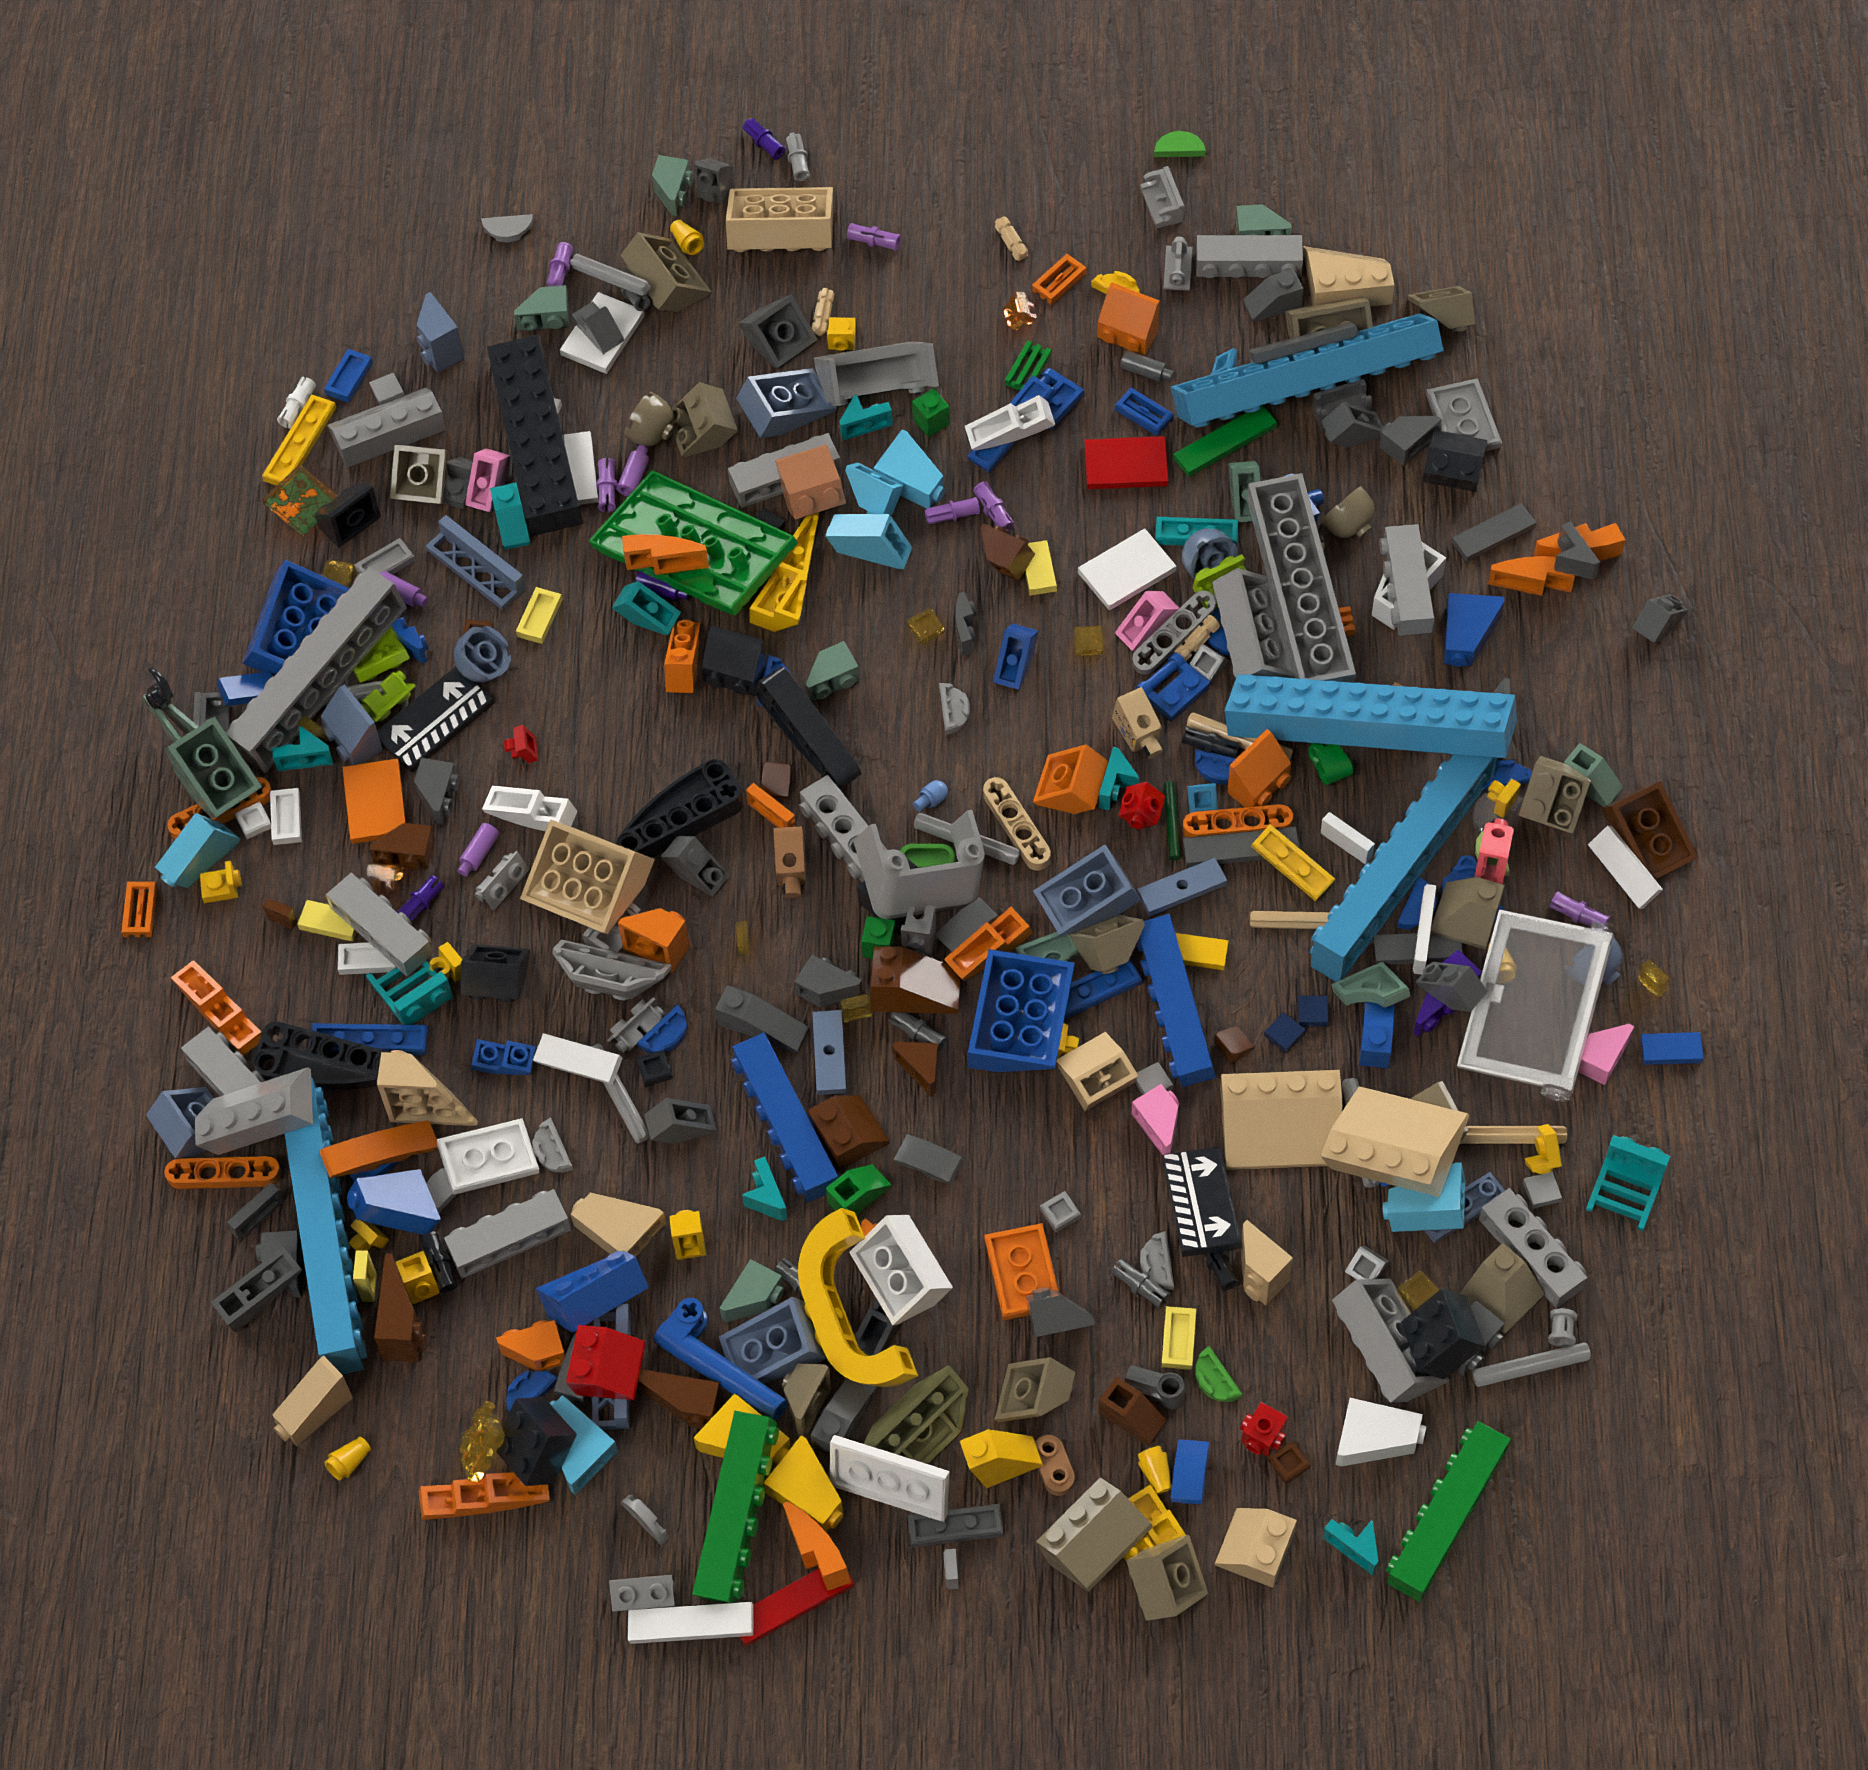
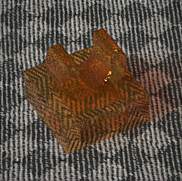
[1003,291,1037,330]
[366,863,403,893]

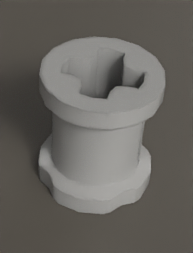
[1548,1308,1578,1347]

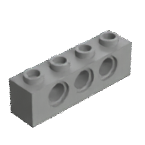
[799,775,887,882]
[1479,1188,1588,1309]

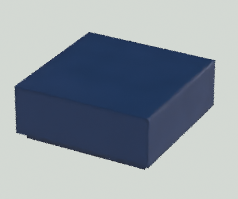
[1298,996,1328,1026]
[1264,1012,1306,1053]

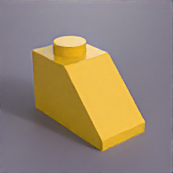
[670,1210,706,1260]

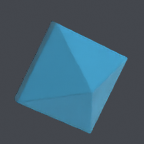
[1211,348,1237,375]
[1187,783,1218,813]

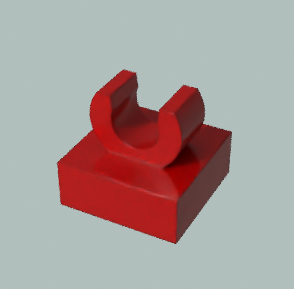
[504,725,538,764]

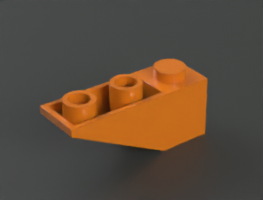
[664,620,701,693]

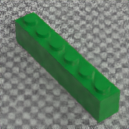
[692,1410,779,1604]
[1386,1421,1511,1602]

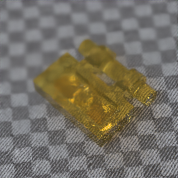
[459,1401,505,1482]

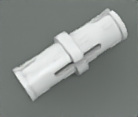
[277,377,316,429]

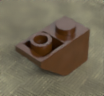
[980,524,1035,581]
[369,823,435,870]
[1098,1376,1166,1446]

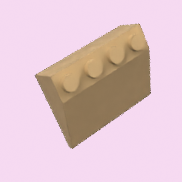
[726,187,833,252]
[520,819,655,934]
[1220,1070,1342,1170]
[1321,1086,1469,1197]

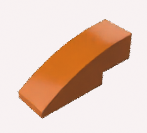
[1534,523,1626,561]
[622,534,709,575]
[1488,556,1575,596]
[944,907,1033,981]
[783,1501,851,1591]

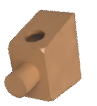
[774,826,806,898]

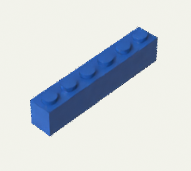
[1136,914,1216,1087]
[730,1033,838,1203]

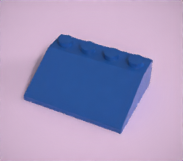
[242,559,350,676]
[968,949,1075,1072]

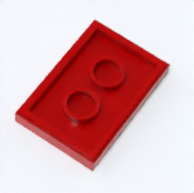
[1084,436,1168,489]

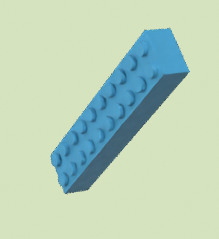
[1171,313,1444,427]
[1225,674,1517,758]
[1310,754,1497,982]
[285,1078,368,1374]

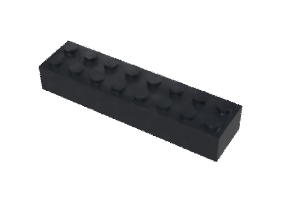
[487,334,584,536]

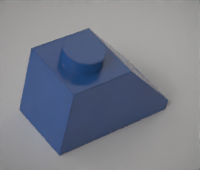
[993,623,1039,690]

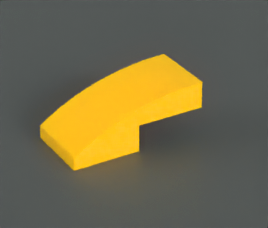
[1128,1484,1186,1545]

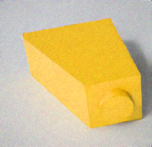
[694,1394,791,1471]
[960,1429,1044,1488]
[764,1435,843,1532]

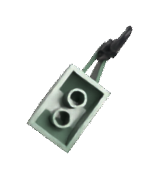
[142,667,262,819]

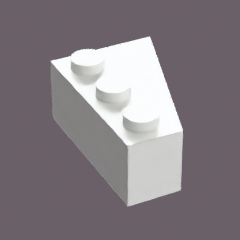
[1372,542,1446,630]

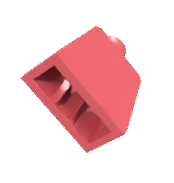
[1475,818,1514,884]

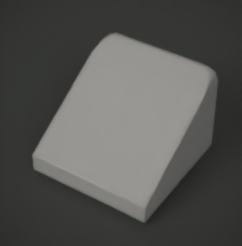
[1189,644,1229,682]
[1345,1245,1389,1280]

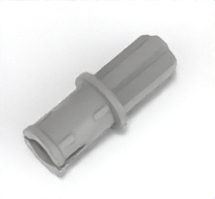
[786,132,810,181]

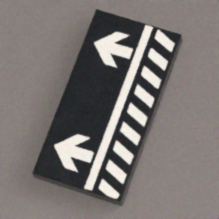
[377,666,494,773]
[1162,1147,1242,1257]

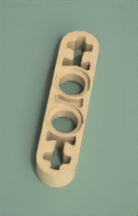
[983,777,1051,871]

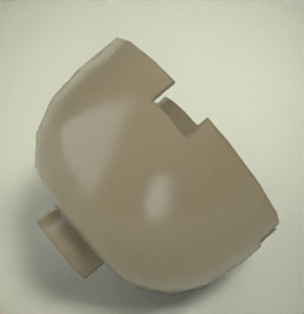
[624,391,674,447]
[1321,486,1375,538]

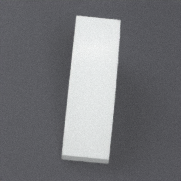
[965,395,1055,451]
[482,786,577,831]

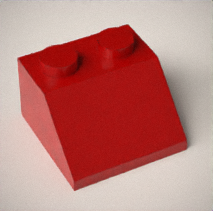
[566,1325,646,1400]

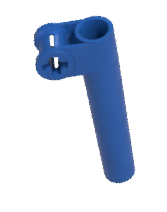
[654,1298,788,1421]

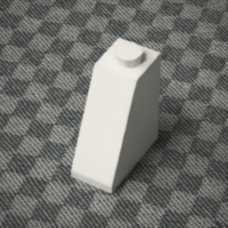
[1335,1398,1426,1466]

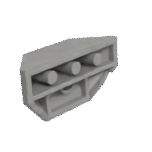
[553,940,672,1000]

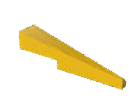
[750,512,819,632]

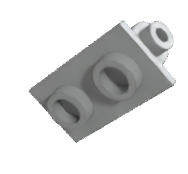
[1163,237,1192,291]
[474,851,529,911]
[607,997,665,1053]
[609,1575,675,1612]

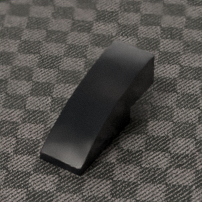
[855,1299,903,1356]

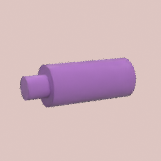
[617,445,649,496]
[380,571,428,607]
[457,823,500,877]

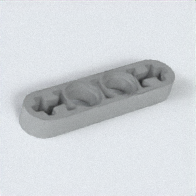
[1132,591,1216,675]

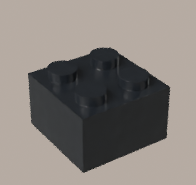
[1401,1288,1485,1379]
[493,1397,577,1486]

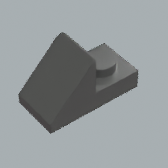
[571,301,624,354]
[442,457,473,509]
[1554,521,1600,579]

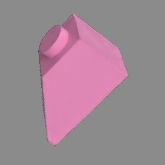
[465,449,511,512]
[1115,591,1179,651]
[1578,1024,1634,1085]
[1132,1084,1179,1155]

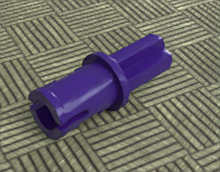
[742,118,786,160]
[397,875,444,922]

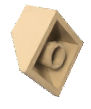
[1241,1220,1293,1306]
[1215,1508,1297,1588]

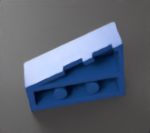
[535,1250,649,1332]

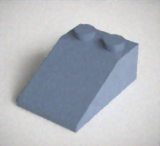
[736,368,837,438]
[1033,845,1141,937]
[719,1297,827,1384]

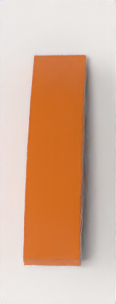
[170,960,262,1056]
[319,1120,438,1178]
[419,1472,550,1520]

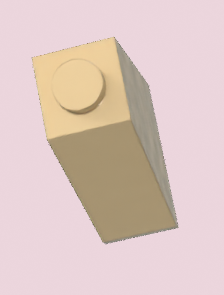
[571,1192,666,1257]
[272,1356,353,1446]

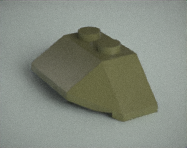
[864,1366,969,1464]

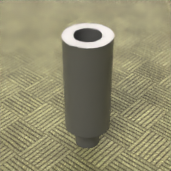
[1120,350,1174,382]

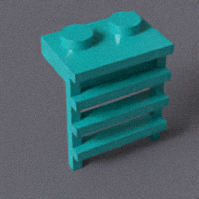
[366,960,453,1025]
[1586,1135,1670,1231]

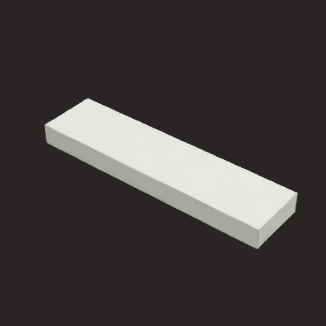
[628,1602,753,1644]

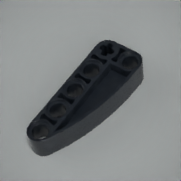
[755,666,862,789]
[616,759,743,858]
[253,1021,390,1090]

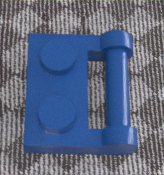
[1040,368,1084,430]
[1135,652,1210,722]

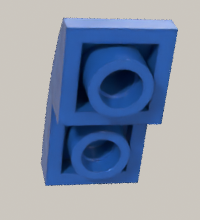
[391,617,429,663]
[470,1039,536,1075]
[1171,1439,1210,1504]

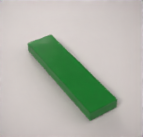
[1173,405,1277,477]

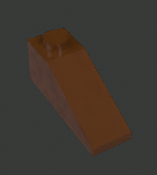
[637,1369,721,1429]

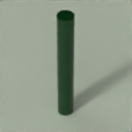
[1163,781,1180,861]

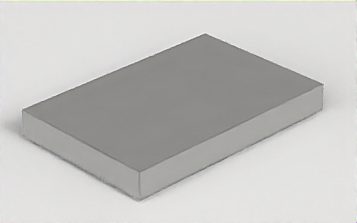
[1426,378,1502,451]

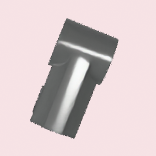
[1125,1365,1185,1410]

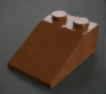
[1601,781,1698,880]
[871,946,961,1014]
[374,1254,427,1362]

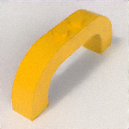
[798,1208,918,1387]

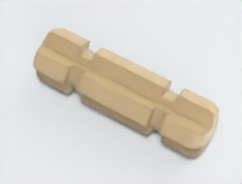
[995,216,1028,261]
[811,288,834,336]
[1174,615,1220,661]

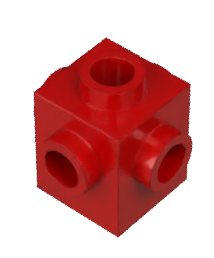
[1118,782,1166,830]
[1240,1402,1288,1457]

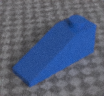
[1359,1002,1395,1069]

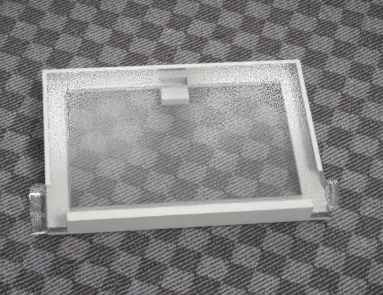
[1457,910,1614,1102]

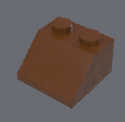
[808,1095,890,1171]

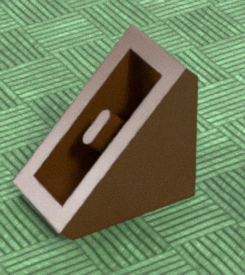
[892,1041,938,1097]

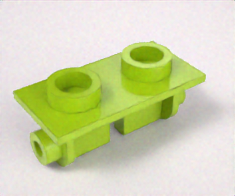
[361,671,416,722]

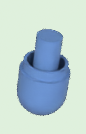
[913,780,948,812]

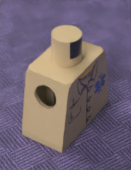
[1112,687,1163,759]

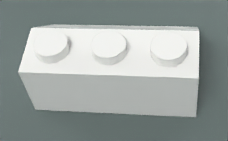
[849,1215,953,1325]

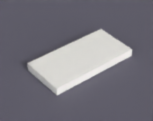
[830,1435,949,1522]

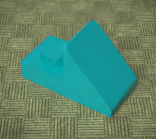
[839,394,893,441]
[272,726,333,771]
[1099,747,1139,811]
[742,1157,788,1221]
[1323,1519,1378,1576]

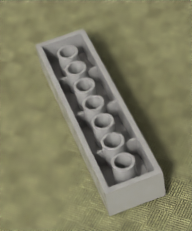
[1246,473,1356,683]
[226,567,407,773]

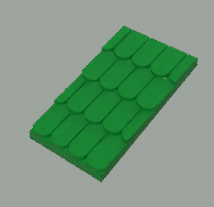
[589,470,798,616]

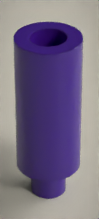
[635,571,690,601]

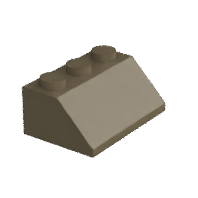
[620,232,711,312]
[1285,296,1373,339]
[1036,1477,1153,1592]

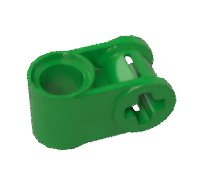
[1308,743,1353,786]

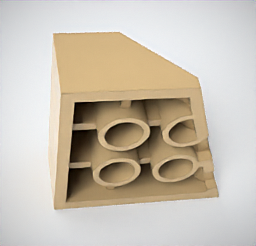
[1302,246,1394,306]
[377,1050,478,1126]

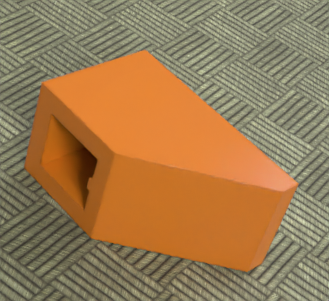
[496,1320,565,1371]

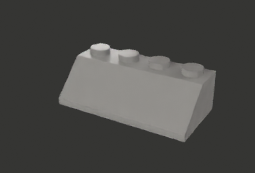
[327,387,446,468]
[1213,568,1293,678]
[195,1068,313,1155]
[1332,1279,1449,1403]

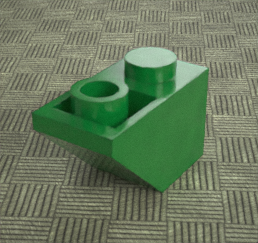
[825,1164,892,1215]

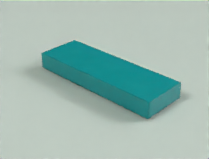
[1156,517,1238,546]

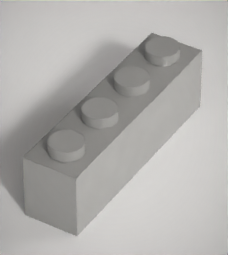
[1196,235,1303,278]
[728,433,841,508]
[1379,524,1434,635]
[326,873,433,977]
[181,1026,265,1096]
[444,1189,571,1279]

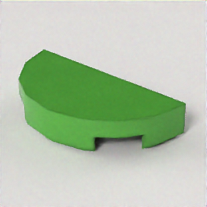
[1154,131,1206,157]
[1195,1346,1242,1402]

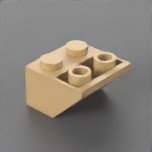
[1056,1032,1138,1111]

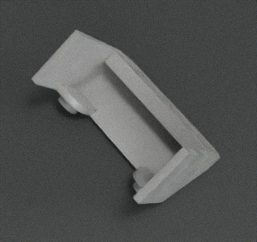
[814,342,939,406]
[853,810,985,919]

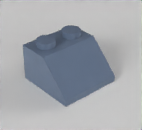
[416,292,464,373]
[321,684,383,765]
[146,1087,214,1158]

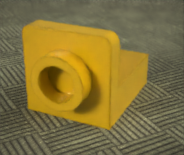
[827,317,856,351]
[200,861,242,903]
[1525,1124,1562,1174]
[396,1251,440,1304]

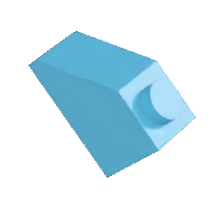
[845,463,904,515]

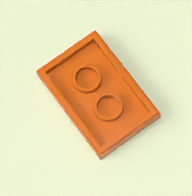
[343,758,406,844]
[984,1223,1059,1321]

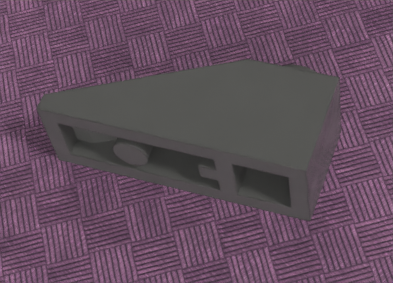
[715,985,809,1054]
[211,1246,302,1333]
[811,1378,879,1456]

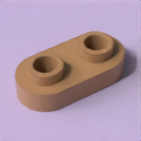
[1035,1435,1075,1496]

